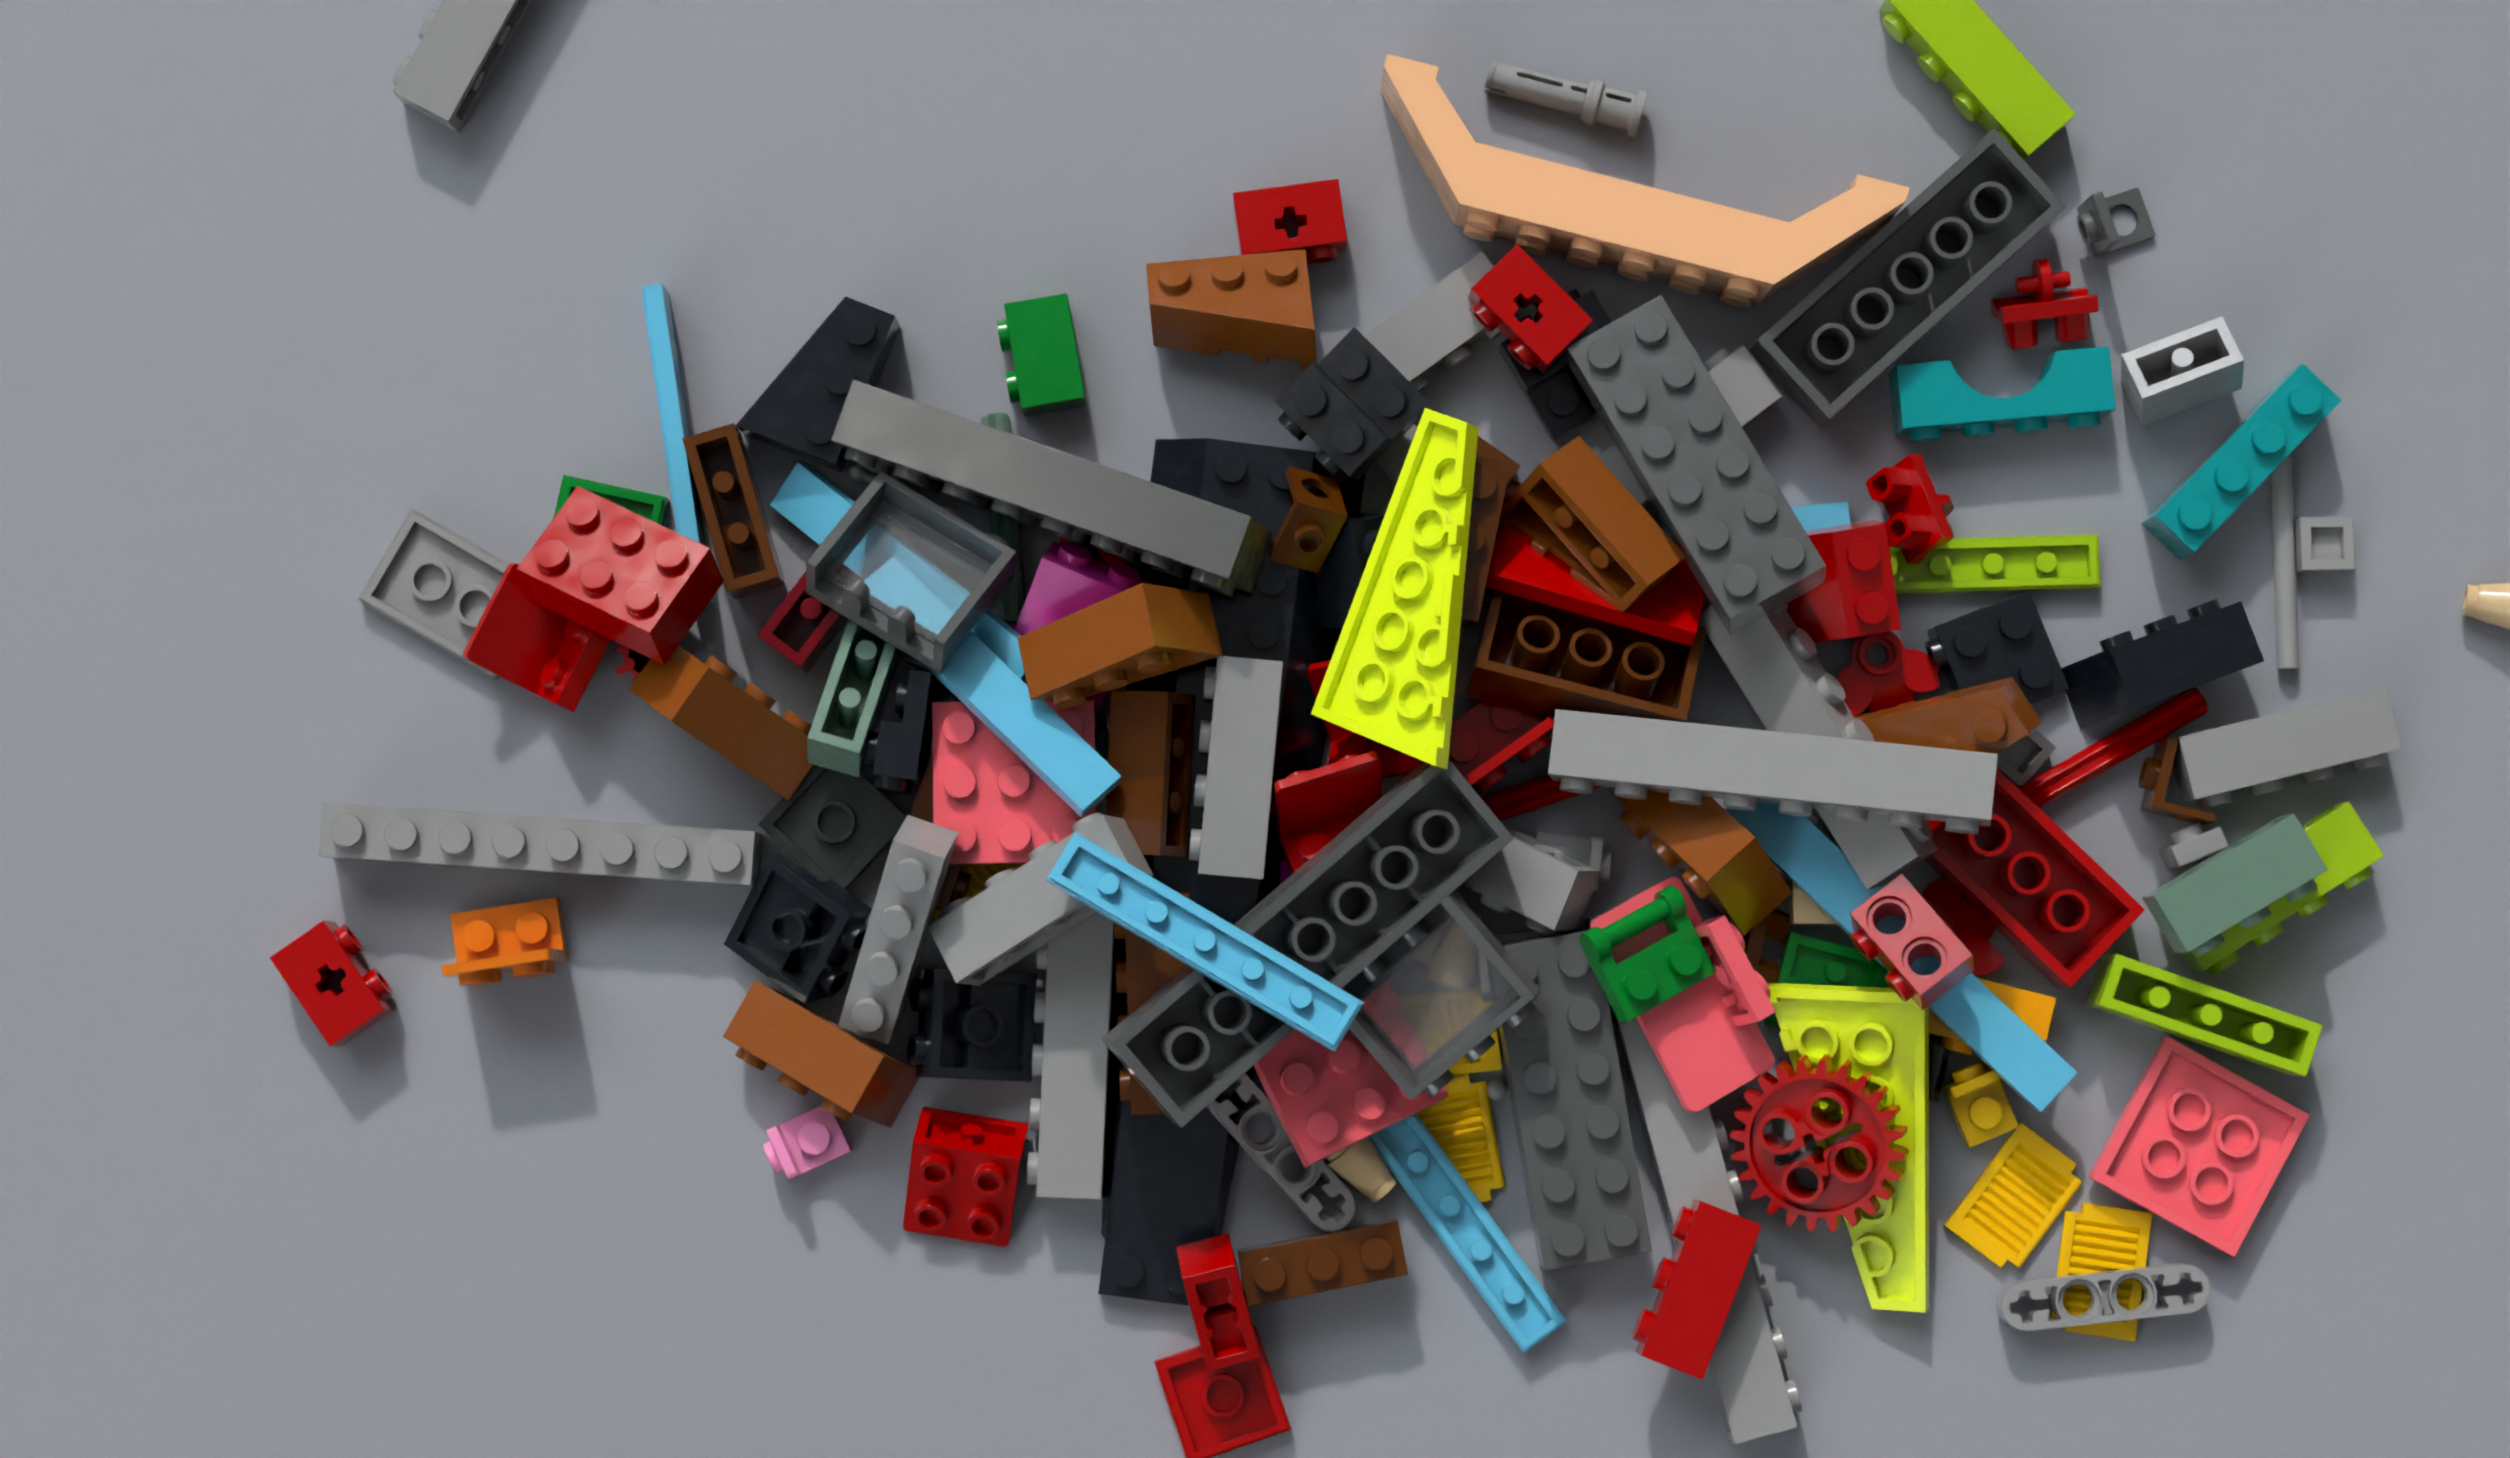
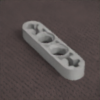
[1206,1073,1355,1232]
[1997,1263,2211,1331]

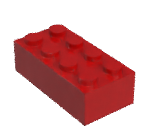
[1924,768,2145,988]

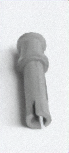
[1484,59,1648,138]

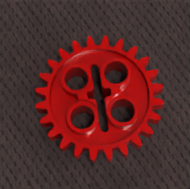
[1730,1054,1909,1232]

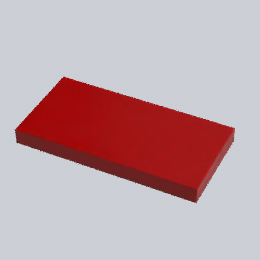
[1486,524,1705,646]

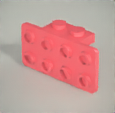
[1590,877,1776,1112]

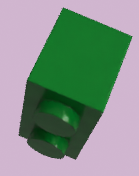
[996,293,1087,416]

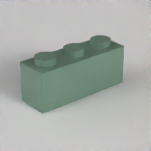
[807,619,902,778]
[2142,813,2328,957]

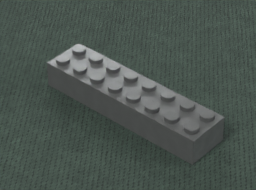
[831,379,1273,597]
[1102,759,1514,1128]

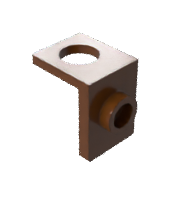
[1269,467,1348,573]
[2138,737,2216,825]

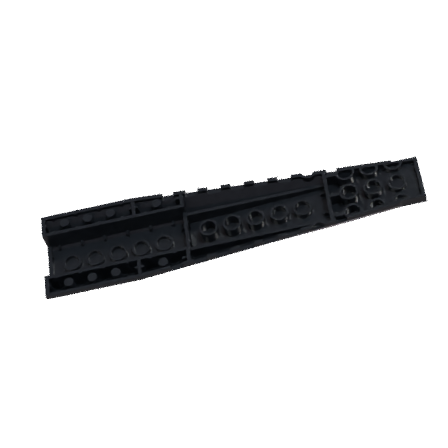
[1098,438,1365,1305]

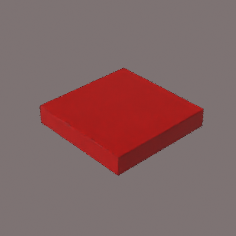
[1154,1325,1291,1458]

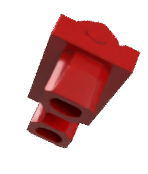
[1991,258,2099,349]
[1866,454,1954,564]

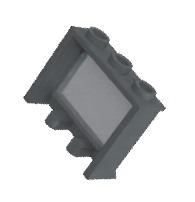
[806,471,1016,674]
[1342,888,1541,1100]

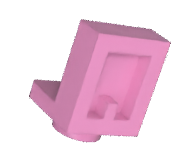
[763,1106,853,1180]

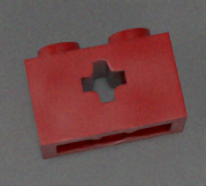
[1233,179,1347,264]
[1468,244,1593,374]
[270,921,395,1047]

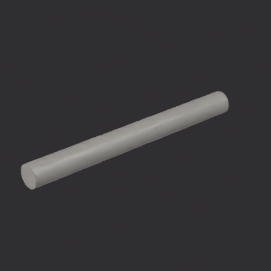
[2271,457,2299,670]

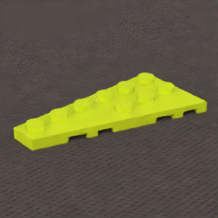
[1311,408,1479,770]
[1767,983,1929,1313]

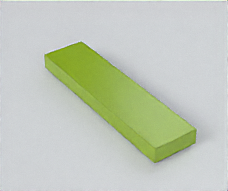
[1888,534,2101,595]

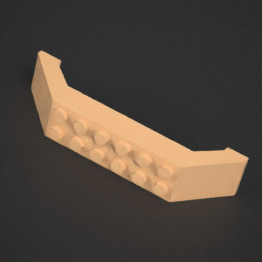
[1380,54,1910,308]

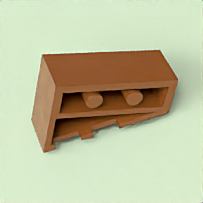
[1146,249,1317,370]
[1499,436,1687,612]
[1017,583,1223,709]
[629,645,813,800]
[1854,677,2042,754]
[1612,791,1792,936]
[723,980,919,1128]

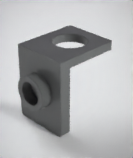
[2077,188,2155,258]

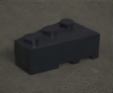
[736,296,900,473]
[2061,599,2264,729]

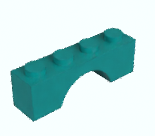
[1888,346,2116,443]
[2142,363,2341,560]

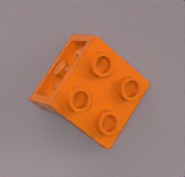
[441,897,569,986]

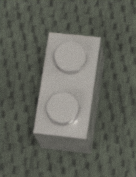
[2121,316,2244,426]
[1465,827,1601,936]

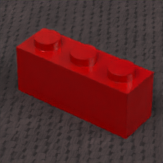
[1632,1199,1762,1380]

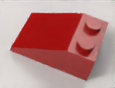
[1787,520,1901,642]

